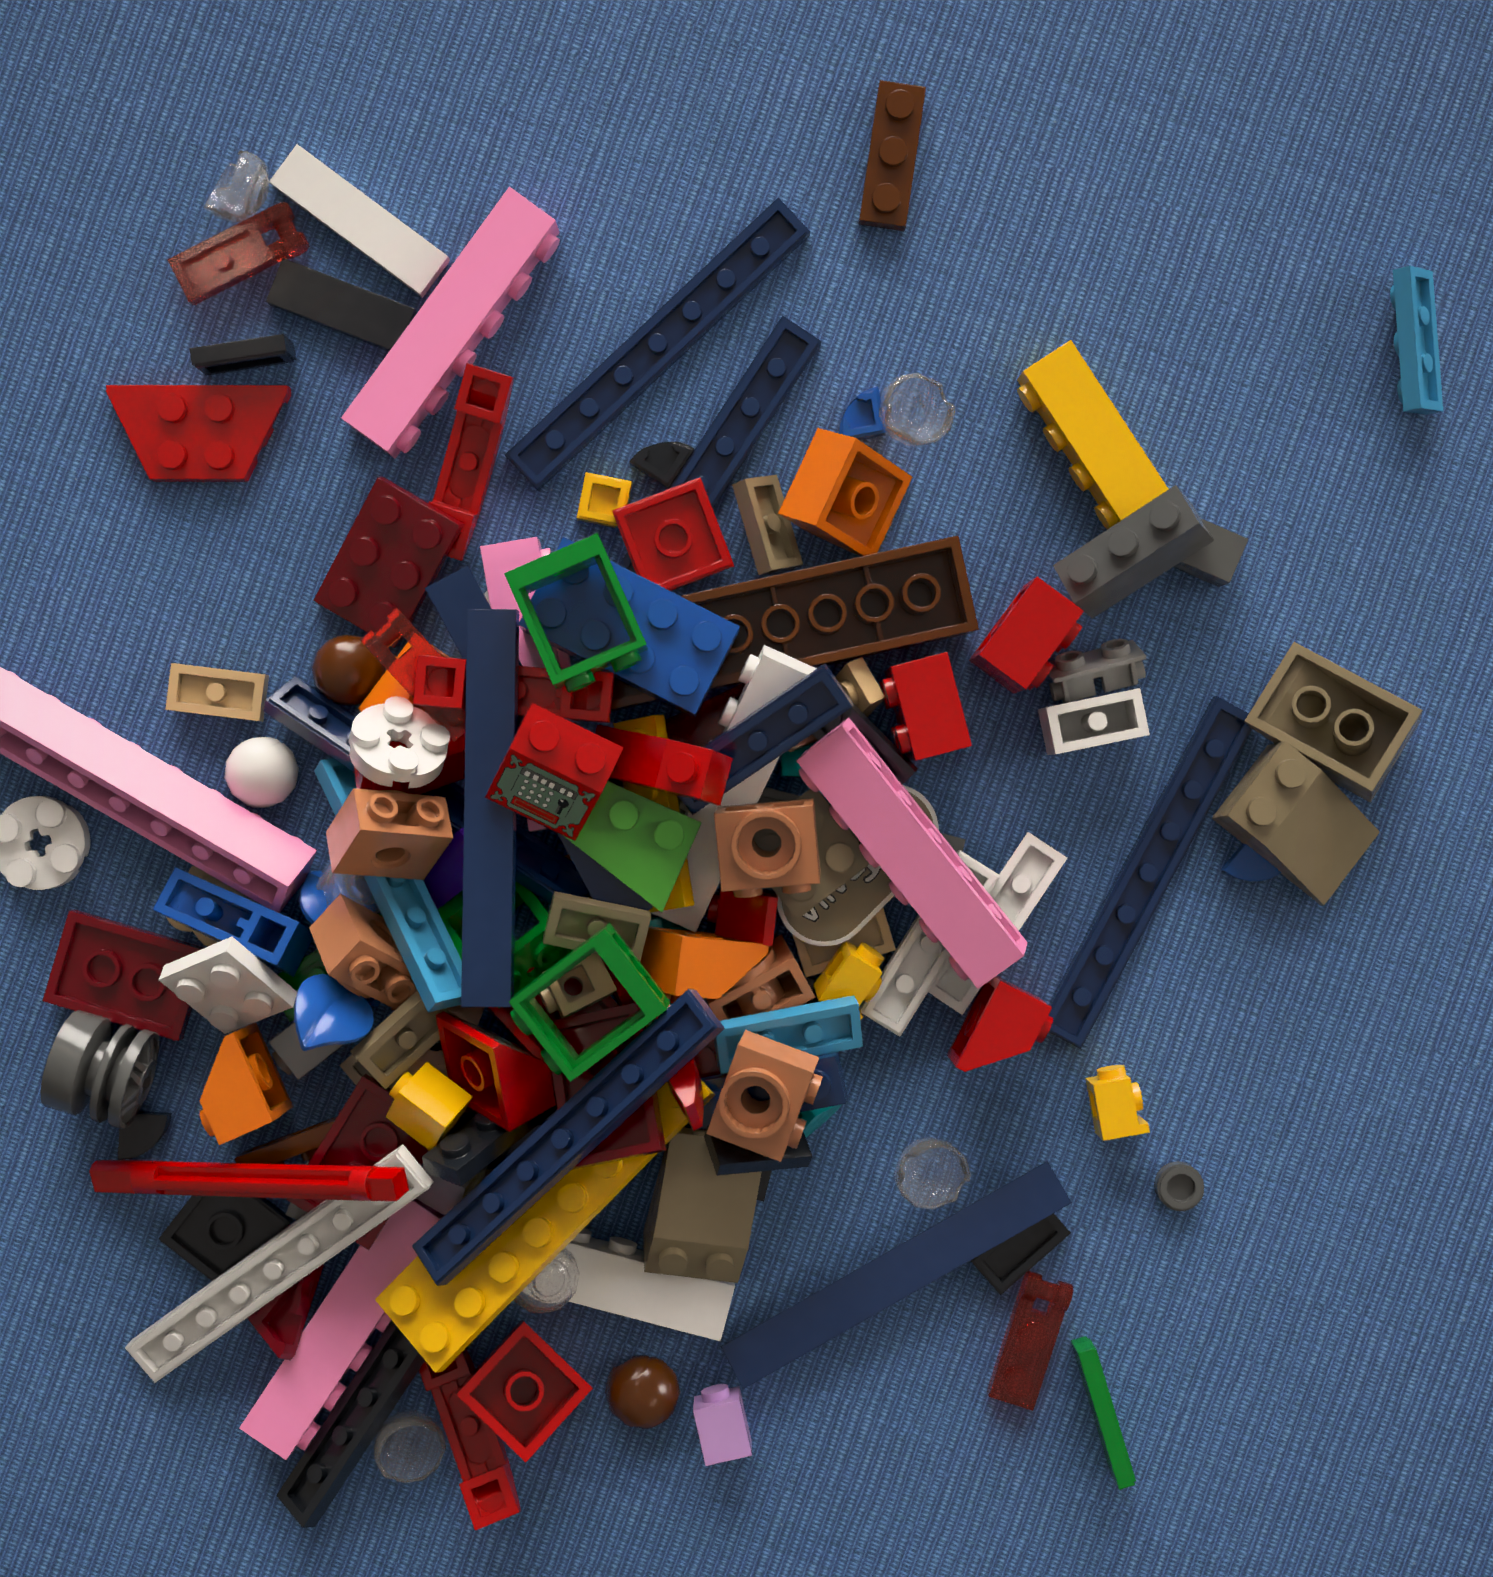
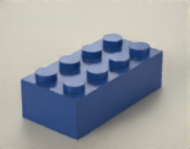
[518,537,740,719]

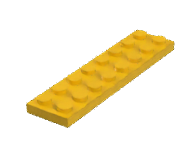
[375,1025,715,1373]

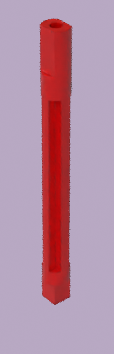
[89,1159,409,1201]

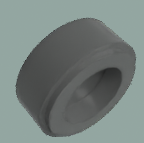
[1154,1161,1204,1211]

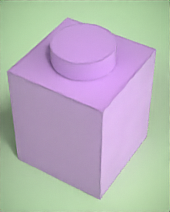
[693,1384,752,1466]

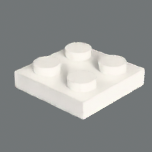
[159,937,297,1034]

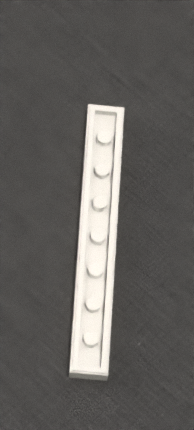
[125,1144,434,1383]

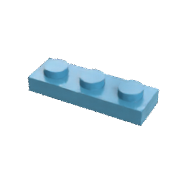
[1390,266,1443,415]
[714,995,863,1074]

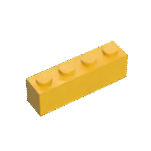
[1017,340,1169,530]

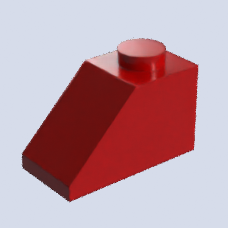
[707,889,778,946]

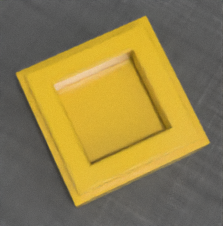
[577,472,633,528]

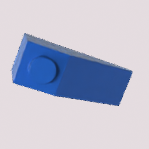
[153,867,313,977]

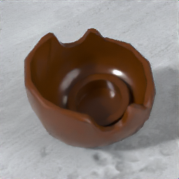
[311,635,386,706]
[605,1355,680,1429]

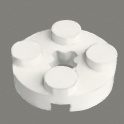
[348,696,450,788]
[0,796,91,890]

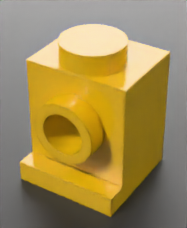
[814,941,885,1020]
[1085,1065,1150,1141]

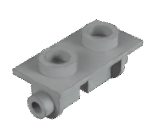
[1048,639,1146,704]

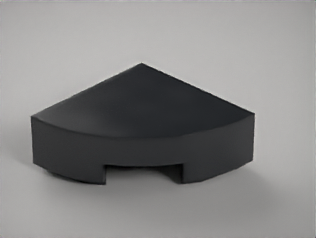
[629,442,695,489]
[118,1111,172,1160]

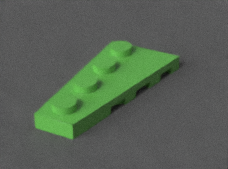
[562,781,702,912]

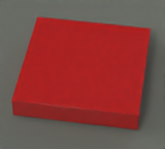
[612,477,734,591]

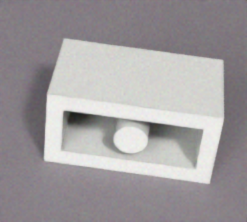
[1038,688,1150,755]

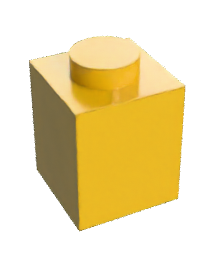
[386,1062,473,1151]

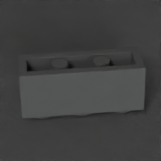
[1053,485,1214,619]

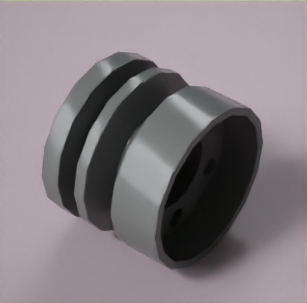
[40,1010,159,1130]

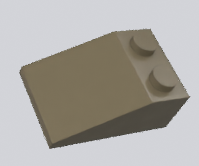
[1244,642,1423,803]
[1212,741,1380,906]
[643,1127,762,1283]

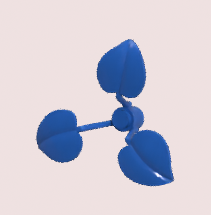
[294,871,381,1051]

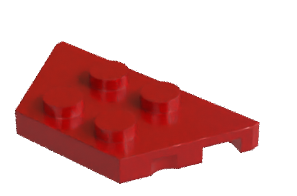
[106,385,291,482]

